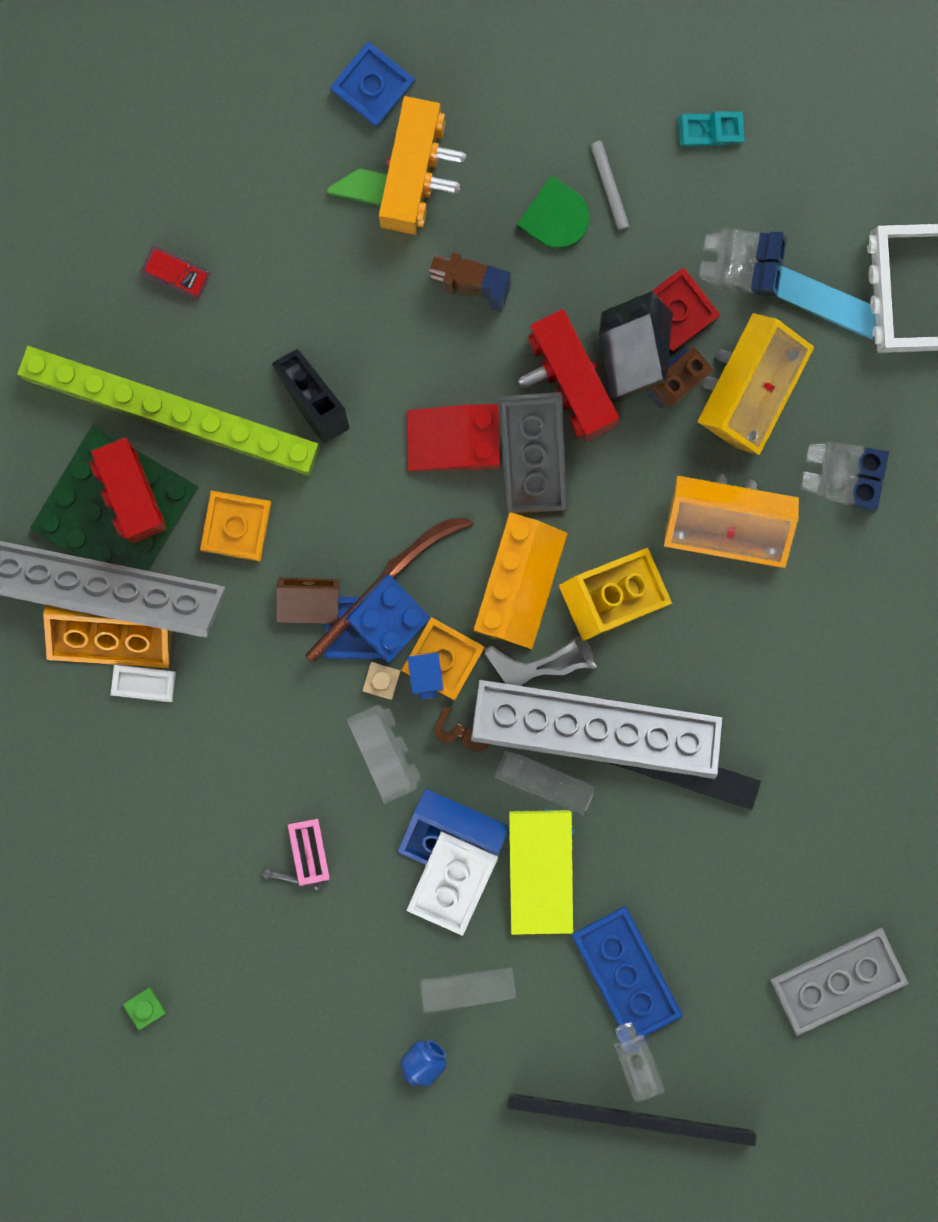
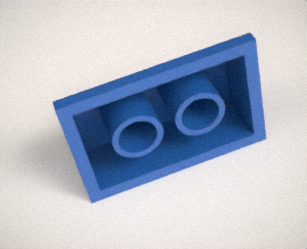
[398,789,509,865]

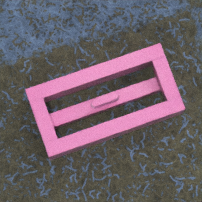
[288,819,330,886]

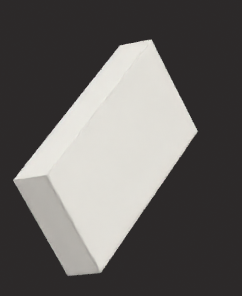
[111,665,176,702]

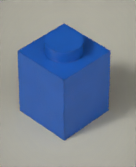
[407,652,444,700]

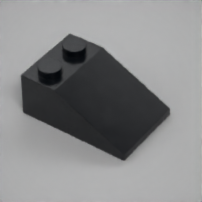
[599,291,673,402]

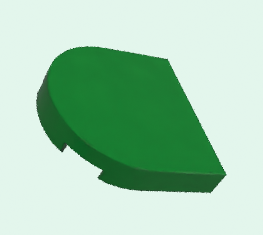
[517,176,590,249]

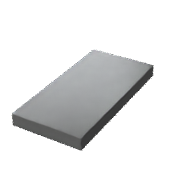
[770,927,909,1036]

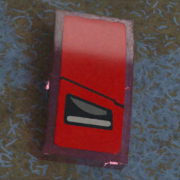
[139,245,211,300]

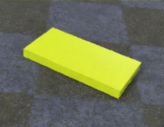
[509,810,573,935]

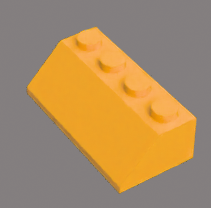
[474,512,568,650]
[43,605,172,668]

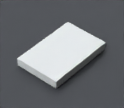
[406,831,498,936]

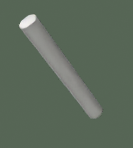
[591,141,630,231]

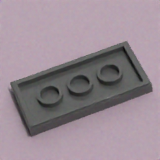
[499,392,568,515]

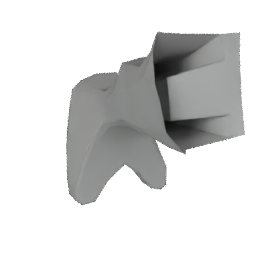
[484,635,597,686]

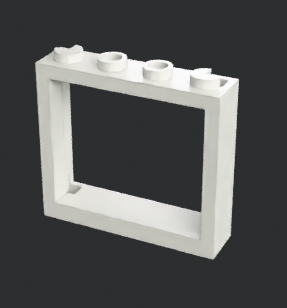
[867,224,938,353]

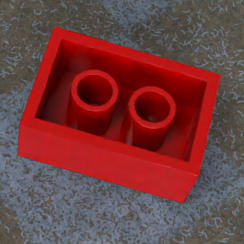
[89,438,168,544]

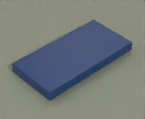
[571,906,683,1045]

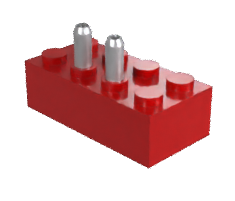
[518,308,620,442]

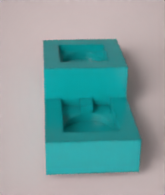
[678,111,745,147]

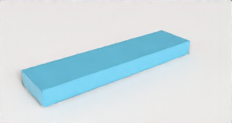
[771,266,876,340]

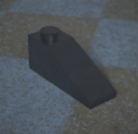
[272,348,350,444]

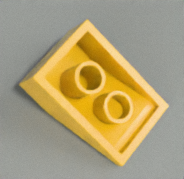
[559,548,672,641]

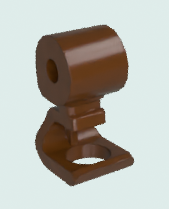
[434,707,490,752]

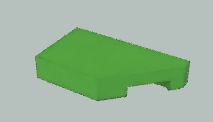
[327,168,387,206]

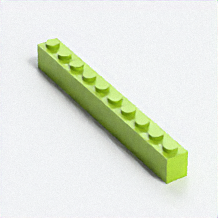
[17,345,320,477]

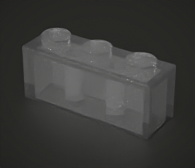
[346,704,421,804]

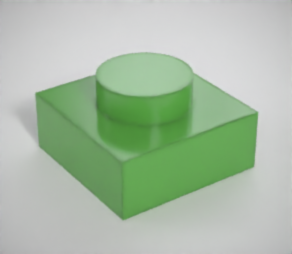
[123,987,166,1030]

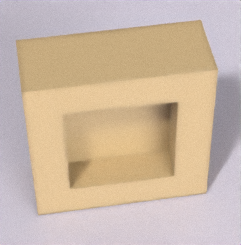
[363,662,401,700]

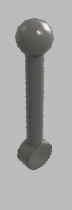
[261,868,324,891]

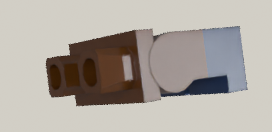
[429,252,512,312]
[645,346,714,408]

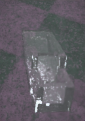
[420,967,516,1012]

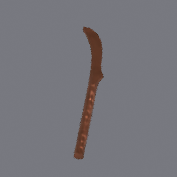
[304,518,474,664]

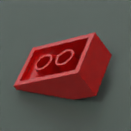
[407,404,500,471]

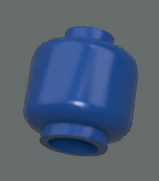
[401,1040,447,1087]

